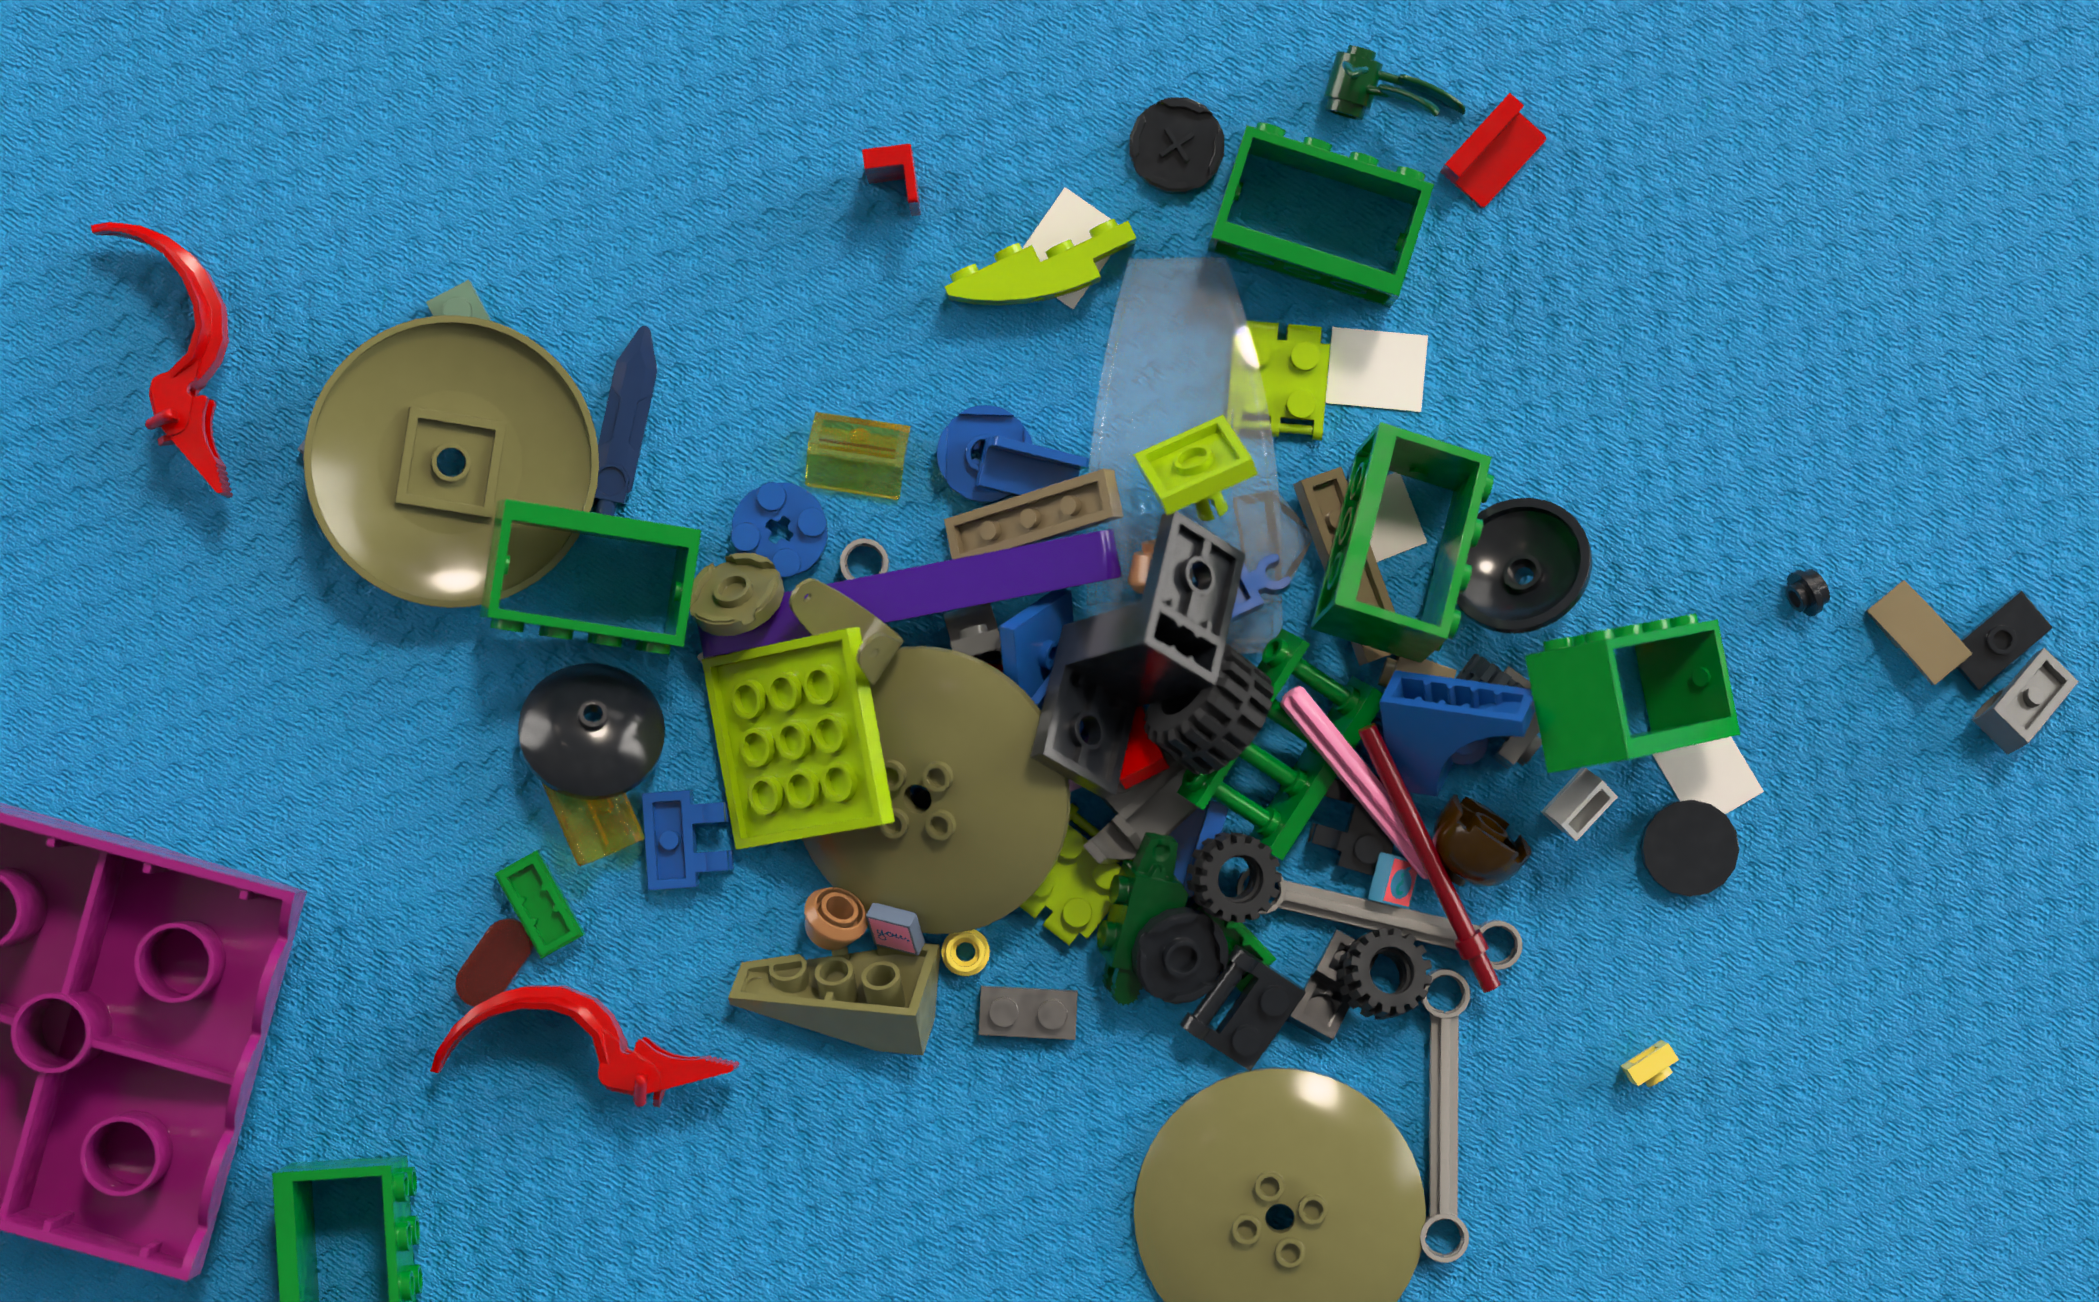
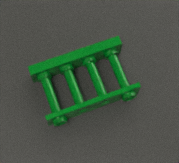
[1176,628,1383,860]

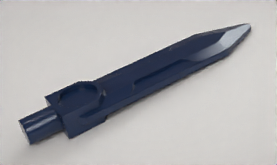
[595,326,658,516]

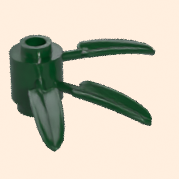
[1324,45,1465,120]

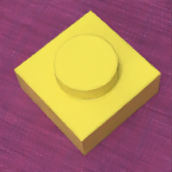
[1621,1040,1679,1087]

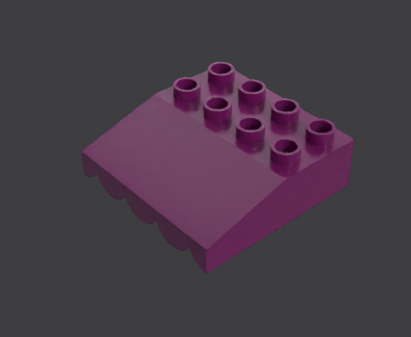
[0,803,307,1281]

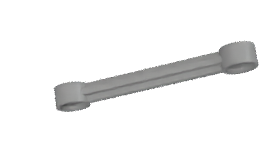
[1236,868,1523,970]
[1420,968,1470,1263]

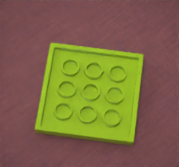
[702,627,895,850]

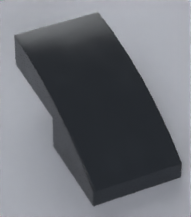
[1286,930,1378,1044]

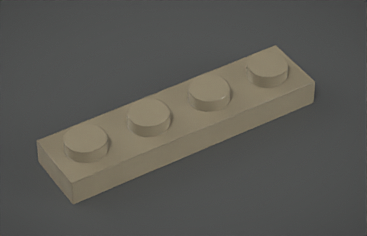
[1293,467,1395,666]
[944,469,1124,559]

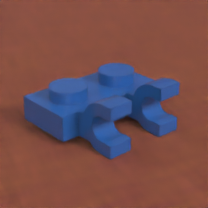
[642,790,734,890]

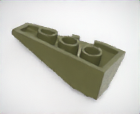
[728,943,940,1056]

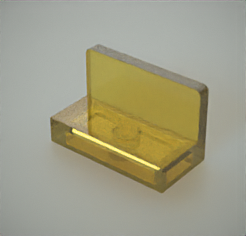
[805,412,911,500]
[542,783,645,867]

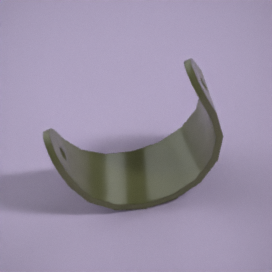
[789,578,904,688]

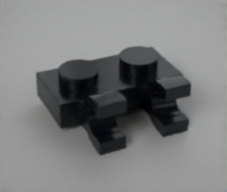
[1307,776,1394,876]

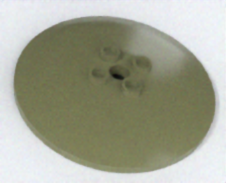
[303,315,599,608]
[802,646,1070,934]
[1134,1067,1426,1302]

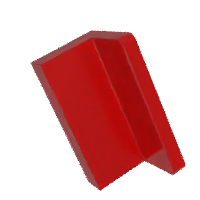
[1440,93,1546,208]
[862,143,921,216]

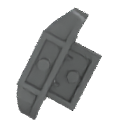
[1083,750,1227,865]

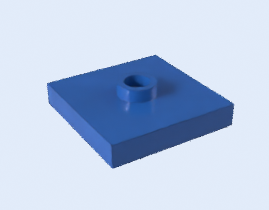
[999,589,1074,698]

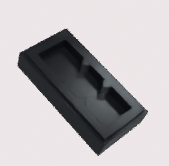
[1956,591,2053,690]

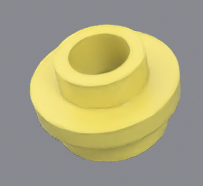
[941,929,990,976]

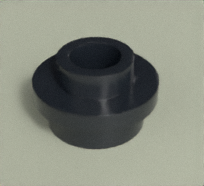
[1785,569,1830,616]

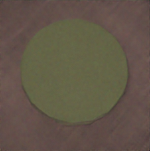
[690,553,784,636]

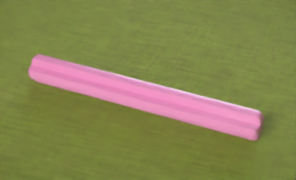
[1280,686,1428,879]

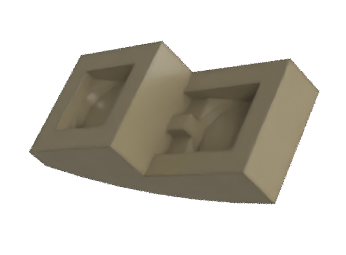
[1866,580,1972,685]

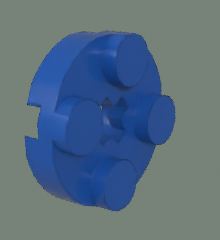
[937,405,1033,503]
[731,482,828,578]

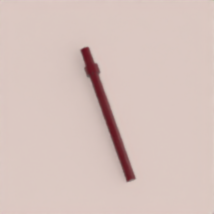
[1358,723,1501,993]

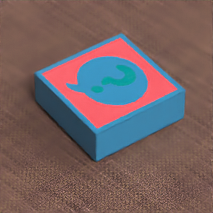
[1368,852,1418,909]

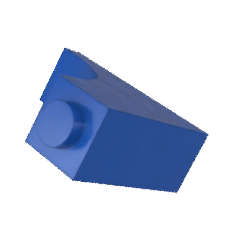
[1380,670,1535,797]

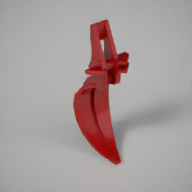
[91,222,233,498]
[430,985,739,1108]

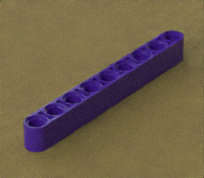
[697,529,1122,658]

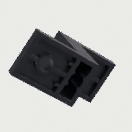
[1030,511,1246,798]

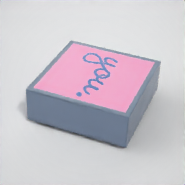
[866,903,925,956]

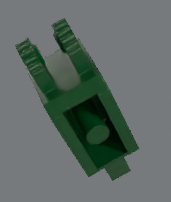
[1097,832,1188,1006]

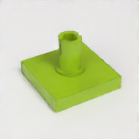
[1133,415,1258,521]

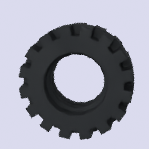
[1187,832,1282,923]
[1337,928,1432,1020]

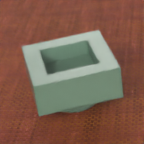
[426,280,492,321]

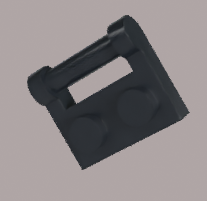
[1180,944,1306,1071]

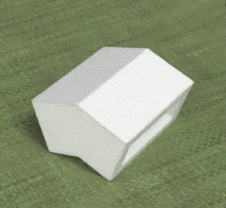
[1541,768,1618,841]

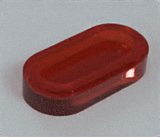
[456,918,534,1007]

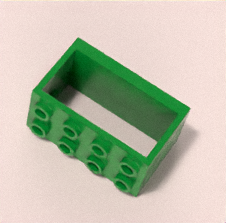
[1207,122,1434,308]
[1311,422,1494,663]
[480,499,701,655]
[1525,613,1740,773]
[272,1155,423,1302]

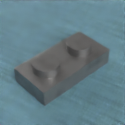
[978,985,1078,1040]

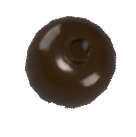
[1432,794,1531,887]

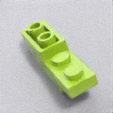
[944,219,1136,306]

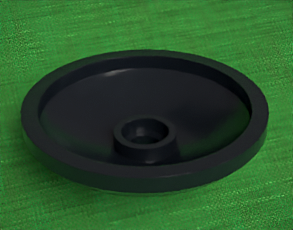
[1456,498,1592,633]
[518,663,665,800]

